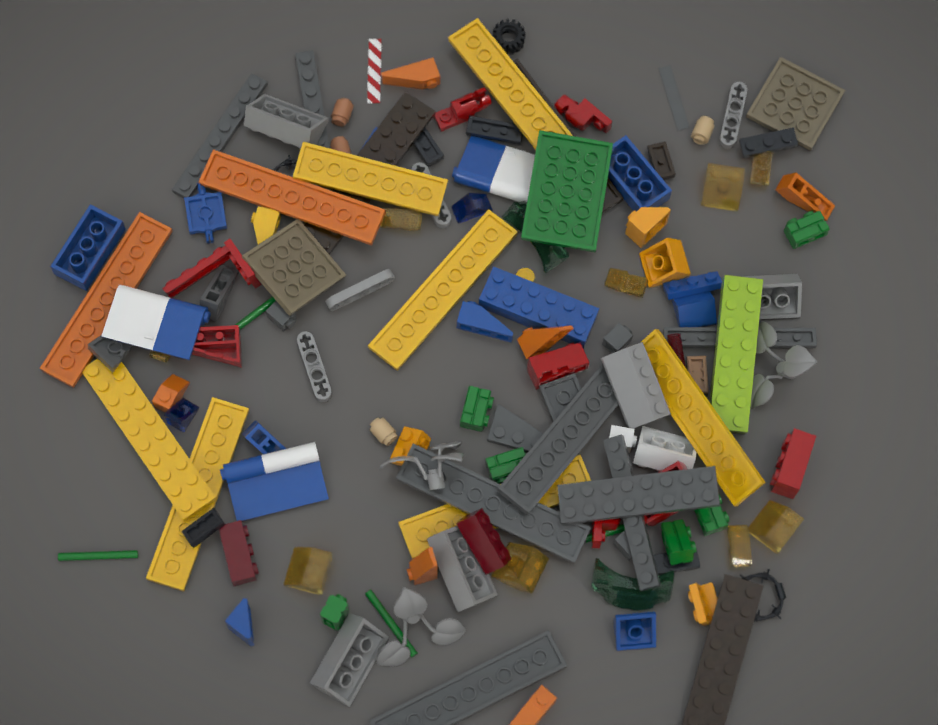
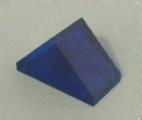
[451,193,493,224]
[164,398,200,432]

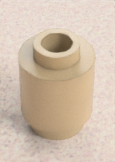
[691,116,714,145]
[370,417,398,446]

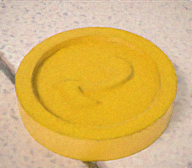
[516,268,535,282]

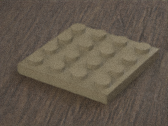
[746,57,845,151]
[242,219,346,316]

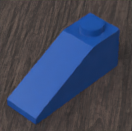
[457,301,513,343]
[243,420,287,454]

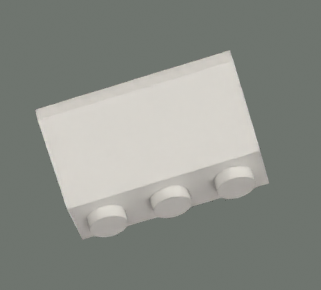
[633,426,697,472]

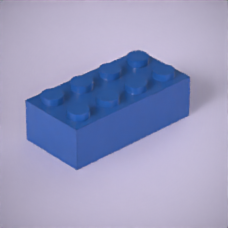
[608,135,672,211]
[50,204,126,291]

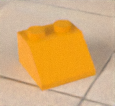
[625,207,671,248]
[639,238,691,288]

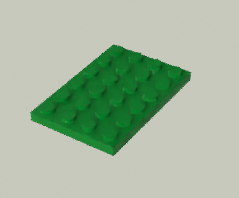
[521,130,613,252]

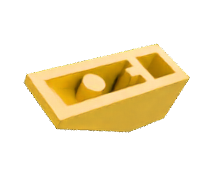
[251,206,281,245]

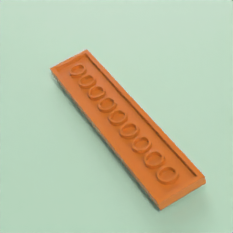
[199,149,386,246]
[40,212,173,388]

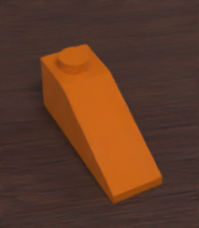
[381,58,440,89]
[775,172,835,221]
[517,325,573,359]
[406,547,438,585]
[509,685,557,725]

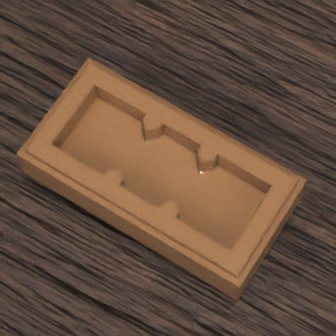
[686,356,709,394]

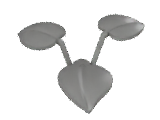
[750,322,817,409]
[380,441,465,490]
[377,587,466,666]

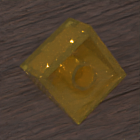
[701,163,745,211]
[746,500,804,554]
[492,542,549,593]
[283,547,333,595]

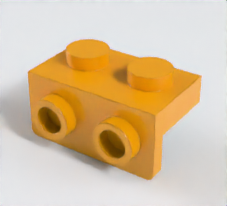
[390,426,431,466]
[688,582,718,626]

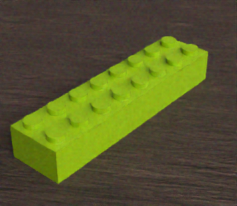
[710,275,763,434]

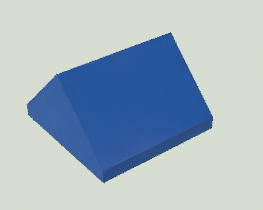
[671,291,717,327]
[225,598,254,646]
[613,612,656,651]

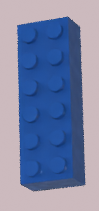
[479,266,599,349]

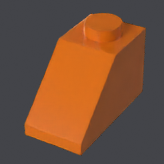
[152,374,190,416]

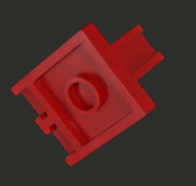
[162,238,262,298]

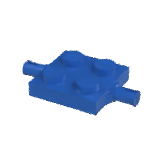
[184,183,227,244]

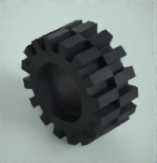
[493,19,525,55]

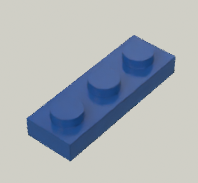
[663,271,722,300]

